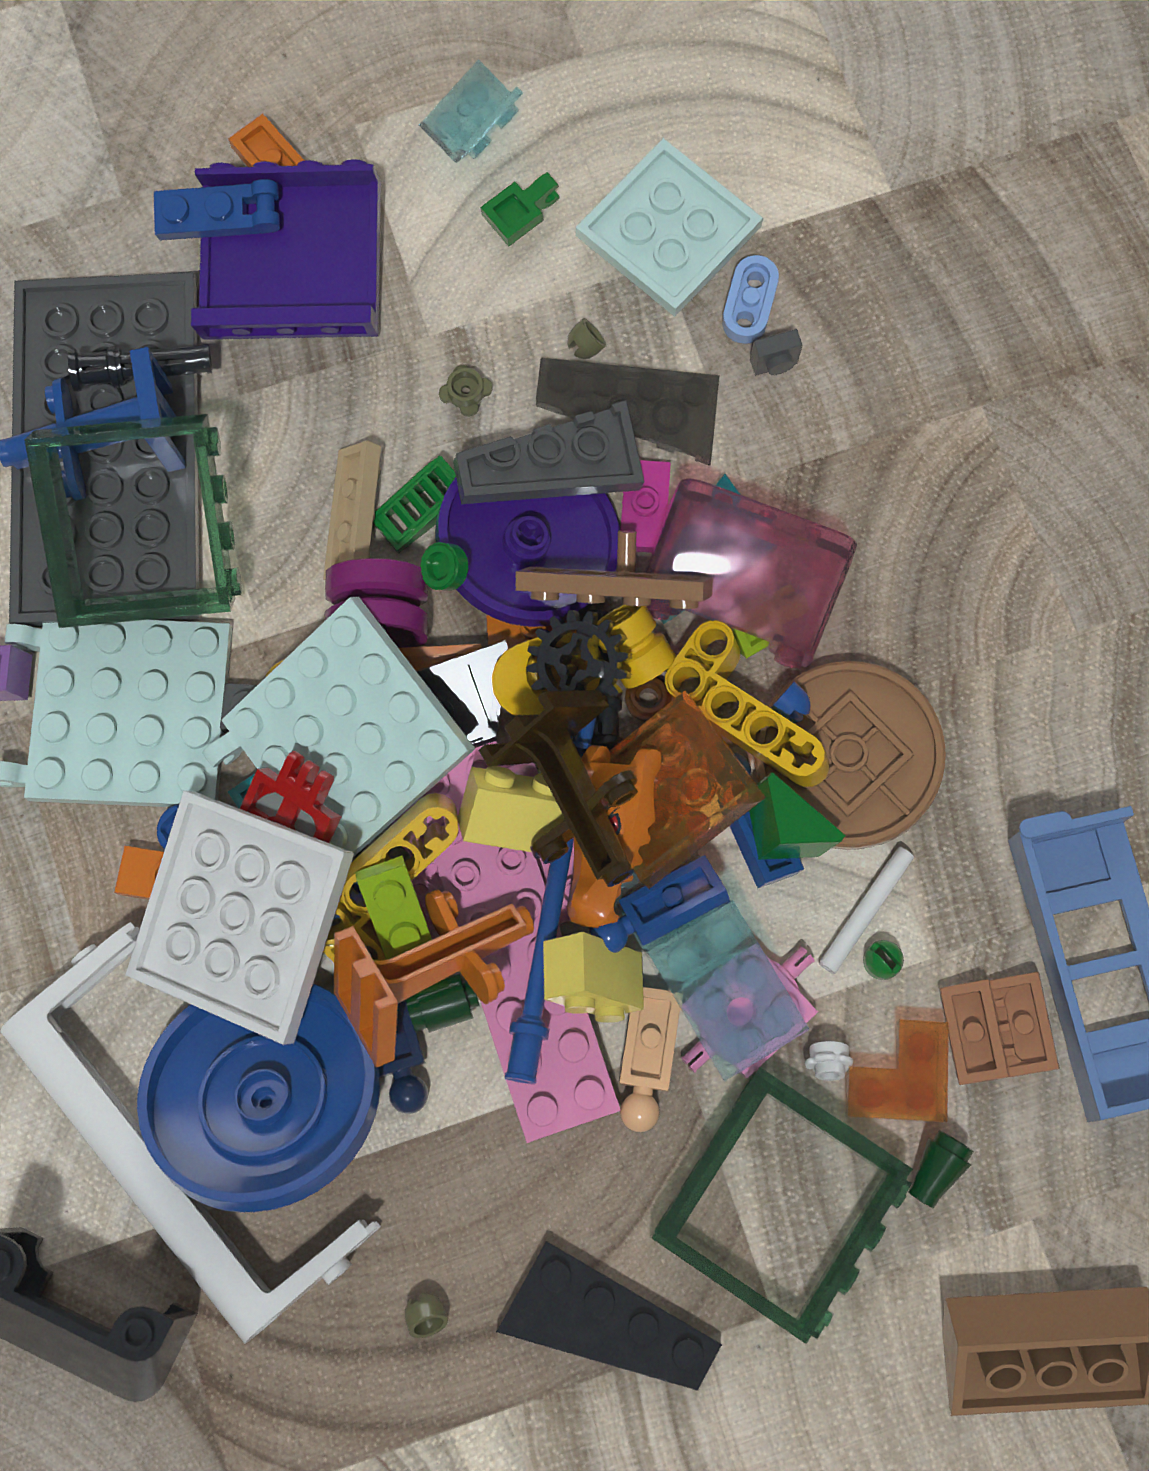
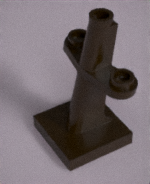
[478,690,638,887]

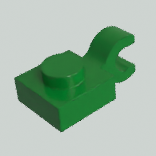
[480,172,560,247]

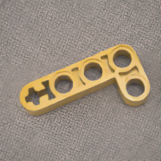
[665,620,829,787]
[323,793,459,962]

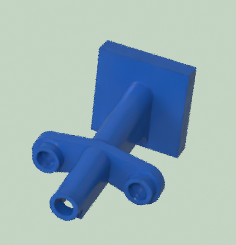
[0,347,186,501]

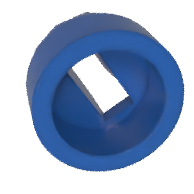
[771,682,811,723]

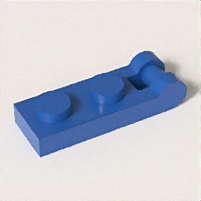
[154,179,280,241]

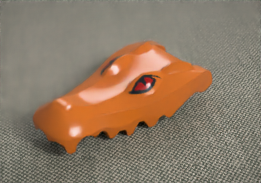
[567,745,662,928]

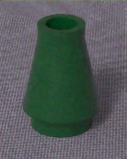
[908,1130,974,1209]

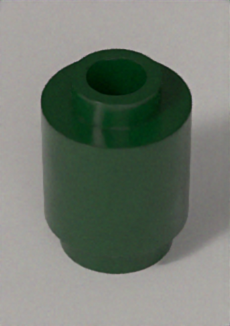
[405,972,480,1033]

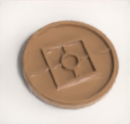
[754,661,946,850]

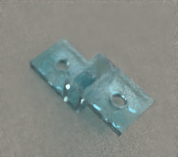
[615,815,810,1081]

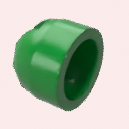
[863,940,904,980]

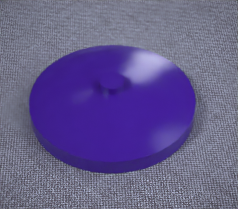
[435,478,620,627]

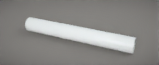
[819,847,914,974]

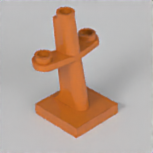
[334,889,534,1068]

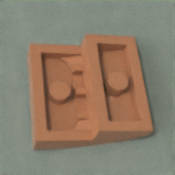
[940,972,1060,1085]

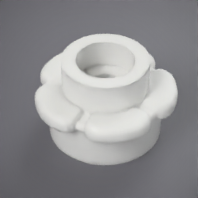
[805,1041,854,1081]

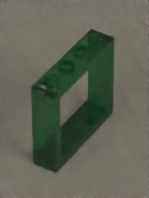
[24,414,242,628]
[649,1067,913,1344]

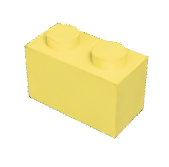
[458,766,565,852]
[543,932,644,1023]

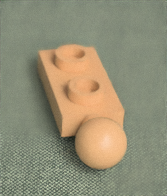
[619,987,682,1132]

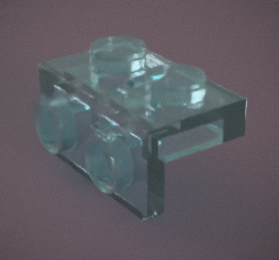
[419,60,523,163]

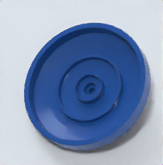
[137,984,380,1212]

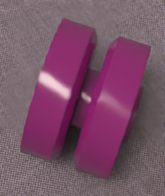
[325,558,428,648]

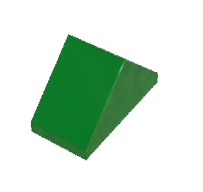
[746,772,845,860]

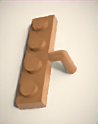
[515,531,713,609]

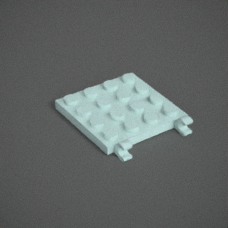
[202,597,475,857]
[0,619,232,807]

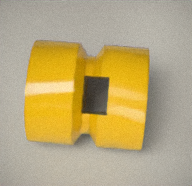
[597,605,676,688]

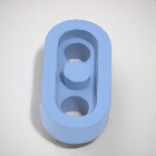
[722,255,779,344]

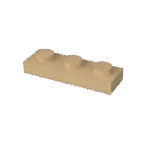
[323,441,381,580]

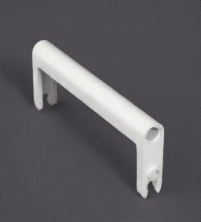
[0,922,381,1344]

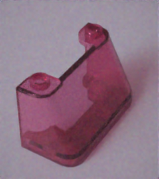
[644,479,857,668]

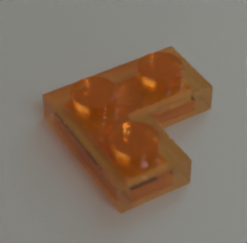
[845,1020,949,1123]

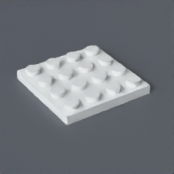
[126,791,354,1045]

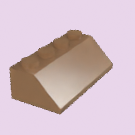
[942,1287,1149,1416]

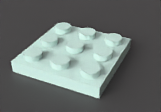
[575,138,763,317]

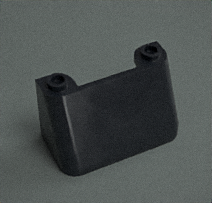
[0,1227,198,1402]

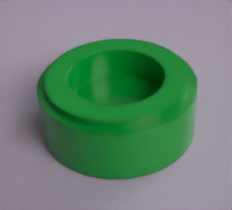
[420,542,468,591]

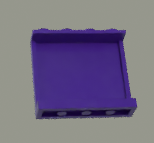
[191,159,381,340]

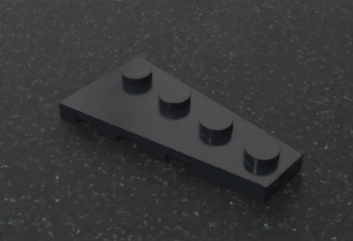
[496,1241,722,1391]

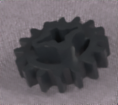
[526,610,633,707]

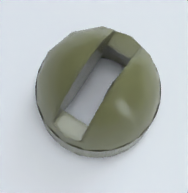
[567,318,607,359]
[404,1292,448,1338]

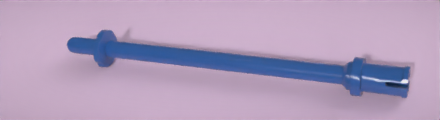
[504,718,596,1084]

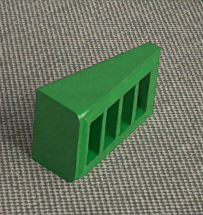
[373,455,456,553]

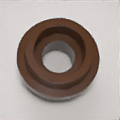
[625,677,672,722]

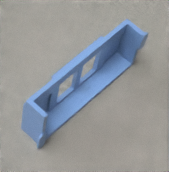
[1008,806,1149,1122]

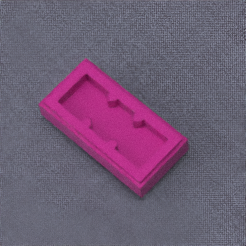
[620,460,671,553]

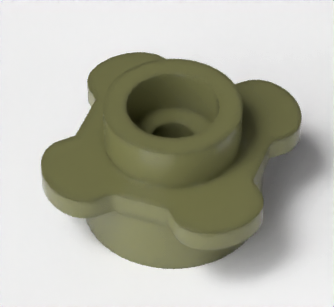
[439,365,492,417]

